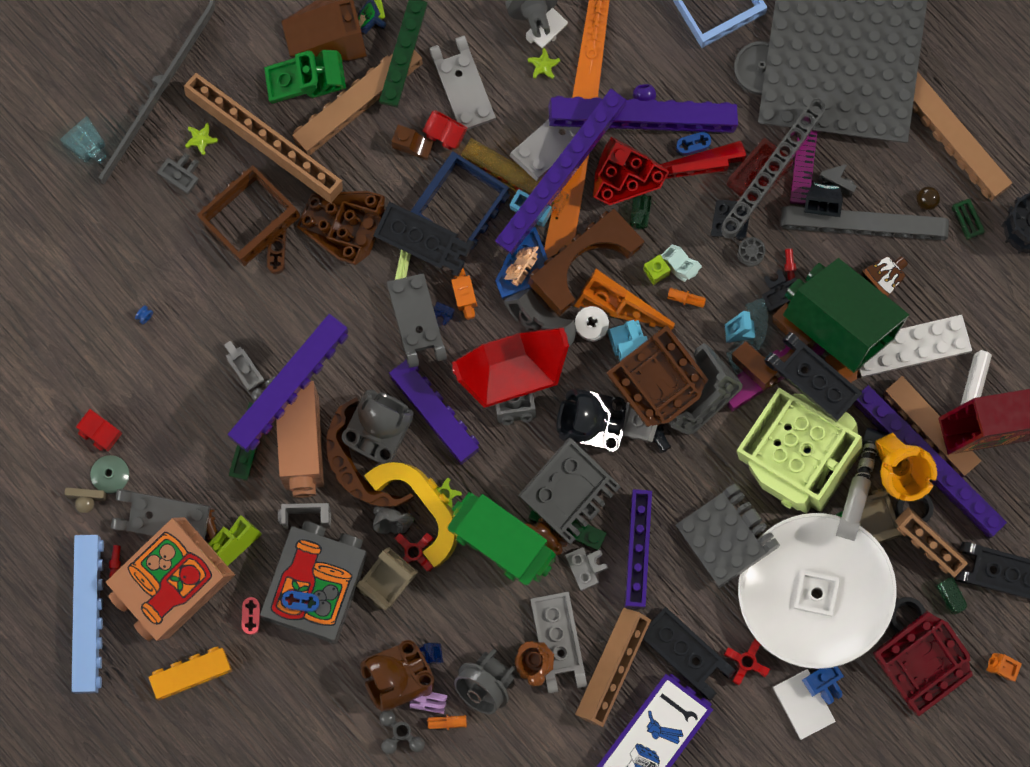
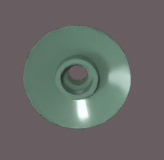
[90,455,129,494]

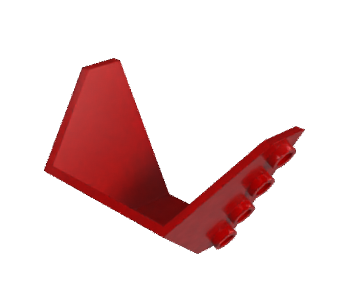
[452,327,569,408]

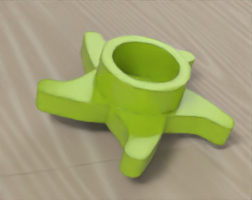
[528,48,560,79]
[185,123,218,155]
[436,478,462,509]

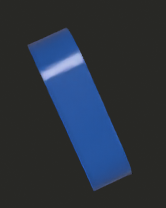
[676,132,711,156]
[282,591,320,612]

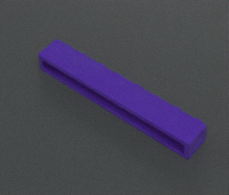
[227,314,349,453]

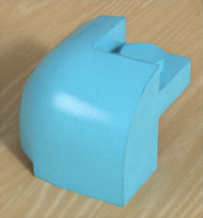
[607,320,647,361]

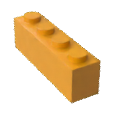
[148,646,233,701]

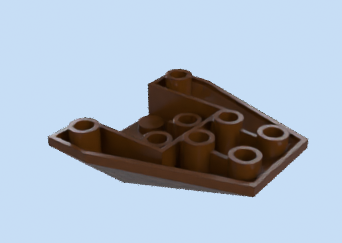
[281,0,367,61]
[297,191,385,265]

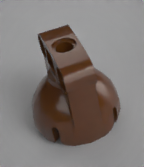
[360,640,434,711]

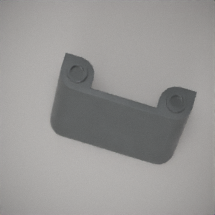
[669,343,743,435]

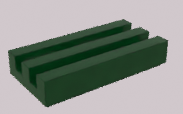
[952,198,985,240]

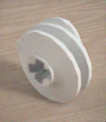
[575,306,609,342]

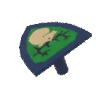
[357,0,386,34]

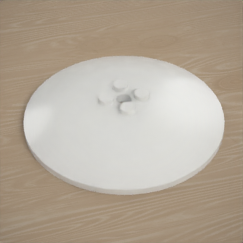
[738,513,896,669]

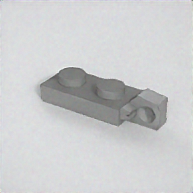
[224,341,265,392]

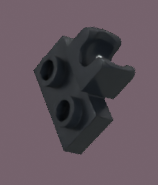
[762,269,797,312]

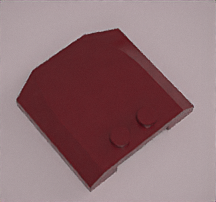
[873,612,973,716]

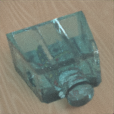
[60,116,106,163]

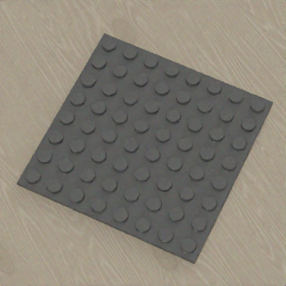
[758,0,927,143]

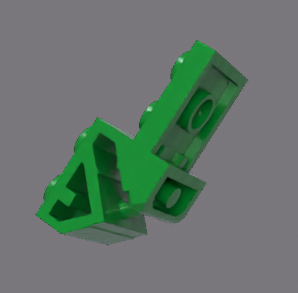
[264,50,346,104]

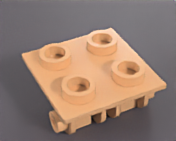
[504,246,539,286]

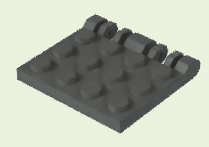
[518,438,621,545]
[676,483,780,588]

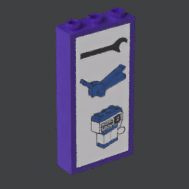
[597,674,714,767]

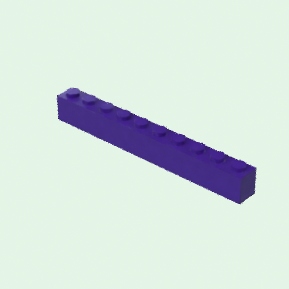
[495,89,627,255]
[548,96,738,133]
[853,385,1007,539]

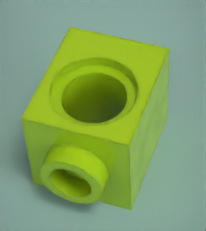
[643,255,671,285]

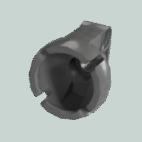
[342,390,413,464]

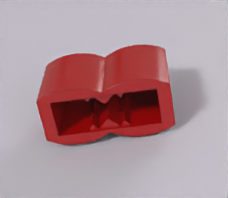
[423,110,468,150]
[76,409,122,452]

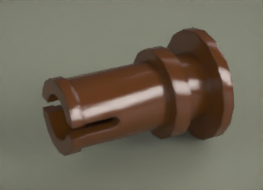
[206,509,218,540]

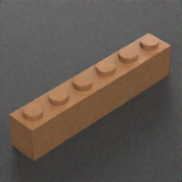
[883,376,981,478]
[575,608,651,727]

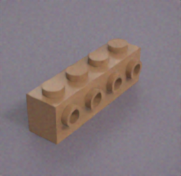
[895,507,968,577]

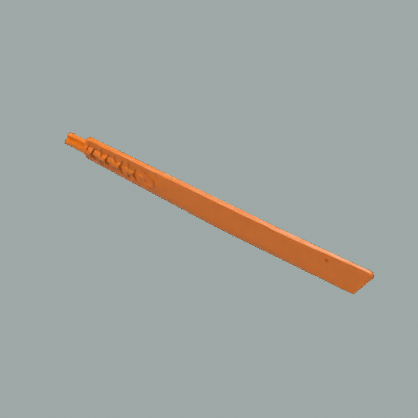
[544,0,609,258]

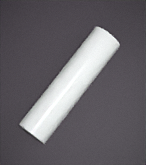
[961,350,992,405]

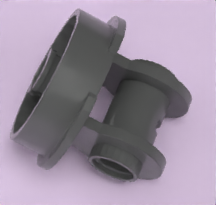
[454,649,516,714]

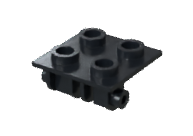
[710,200,750,241]

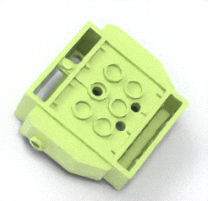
[737,388,863,514]

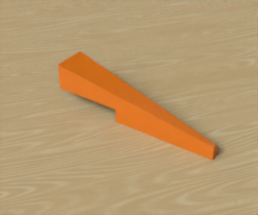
[574,269,675,330]

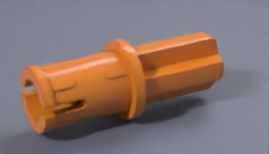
[667,287,706,308]
[427,714,467,730]

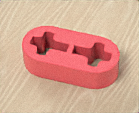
[242,597,261,635]

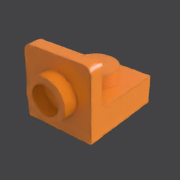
[987,653,1022,682]

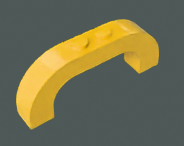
[364,462,457,567]

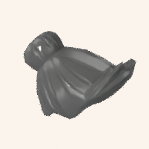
[373,505,414,534]

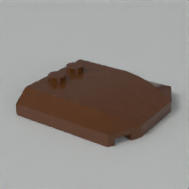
[606,326,708,427]

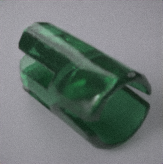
[629,194,653,229]
[936,577,967,615]

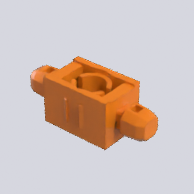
[451,268,478,320]

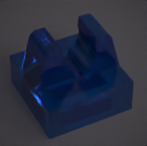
[434,302,455,326]
[420,643,443,664]

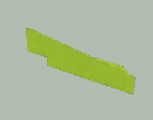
[209,515,262,566]

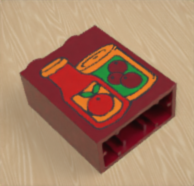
[938,389,1030,455]

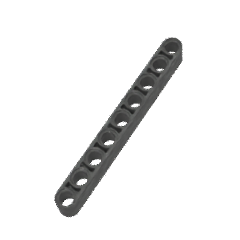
[721,98,826,239]
[780,206,949,240]

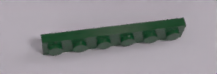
[379,0,428,108]

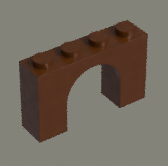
[732,303,818,391]

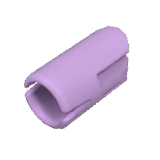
[409,692,447,714]

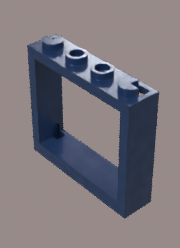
[411,151,510,250]

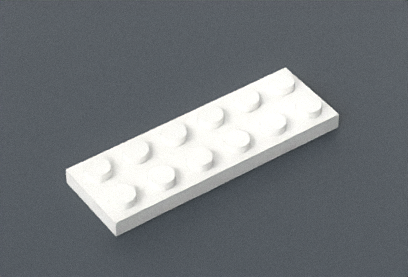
[858,315,972,378]

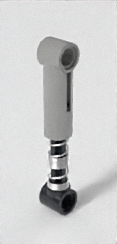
[836,427,886,541]

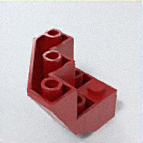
[593,137,669,205]

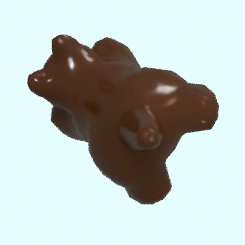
[525,518,567,555]

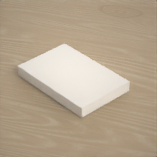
[772,669,836,740]

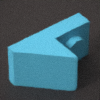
[725,311,755,342]

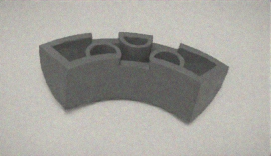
[504,289,576,347]

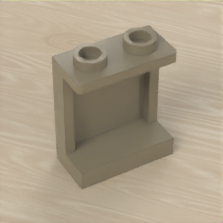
[859,489,902,543]
[356,547,418,611]

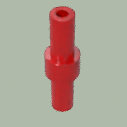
[784,249,796,281]
[108,545,121,578]

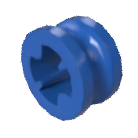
[135,305,153,325]

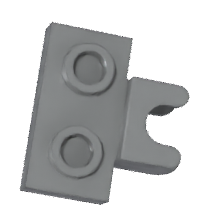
[565,547,609,591]

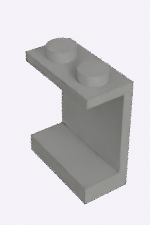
[278,503,331,529]

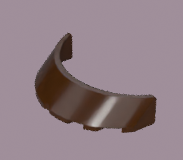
[326,397,414,507]

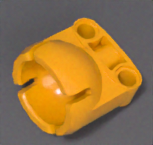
[875,432,937,501]

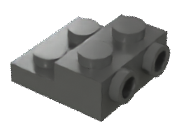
[495,393,536,425]

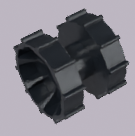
[1001,192,1030,254]

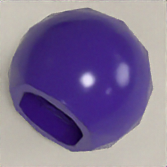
[633,84,656,101]

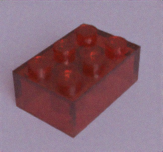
[726,138,794,203]

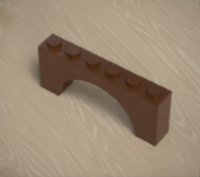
[528,209,645,317]

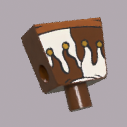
[860,256,908,297]

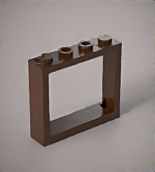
[197,165,301,267]

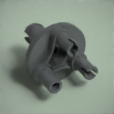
[505,0,558,38]

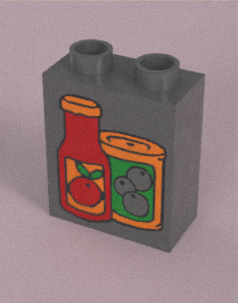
[260,521,368,645]

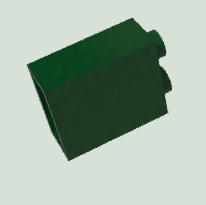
[783,258,910,373]

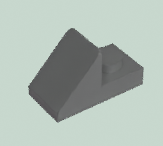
[818,165,857,197]

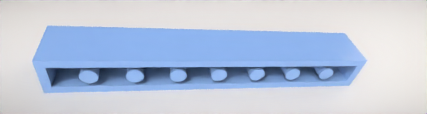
[72,535,104,694]

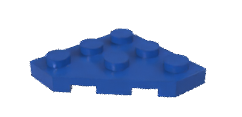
[495,227,548,299]

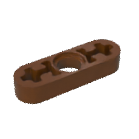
[267,219,287,274]

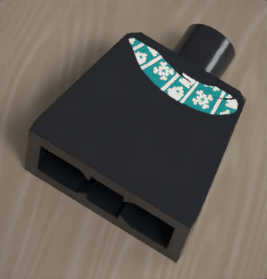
[804,182,843,217]

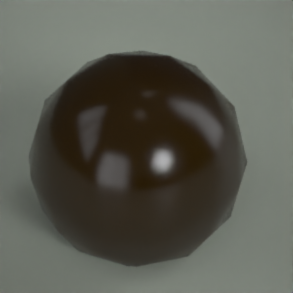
[917,186,940,210]

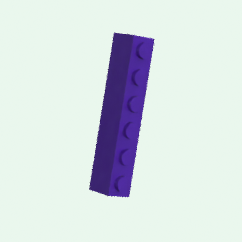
[389,359,479,465]
[625,489,652,610]

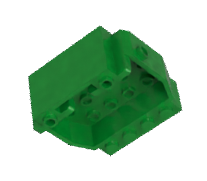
[448,492,556,586]

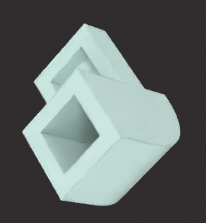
[661,244,702,282]

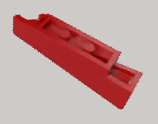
[660,141,746,179]

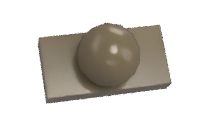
[65,488,107,513]

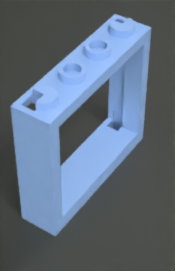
[673,0,767,48]

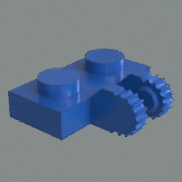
[802,666,844,705]

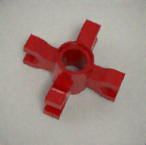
[394,533,434,572]
[724,639,770,685]

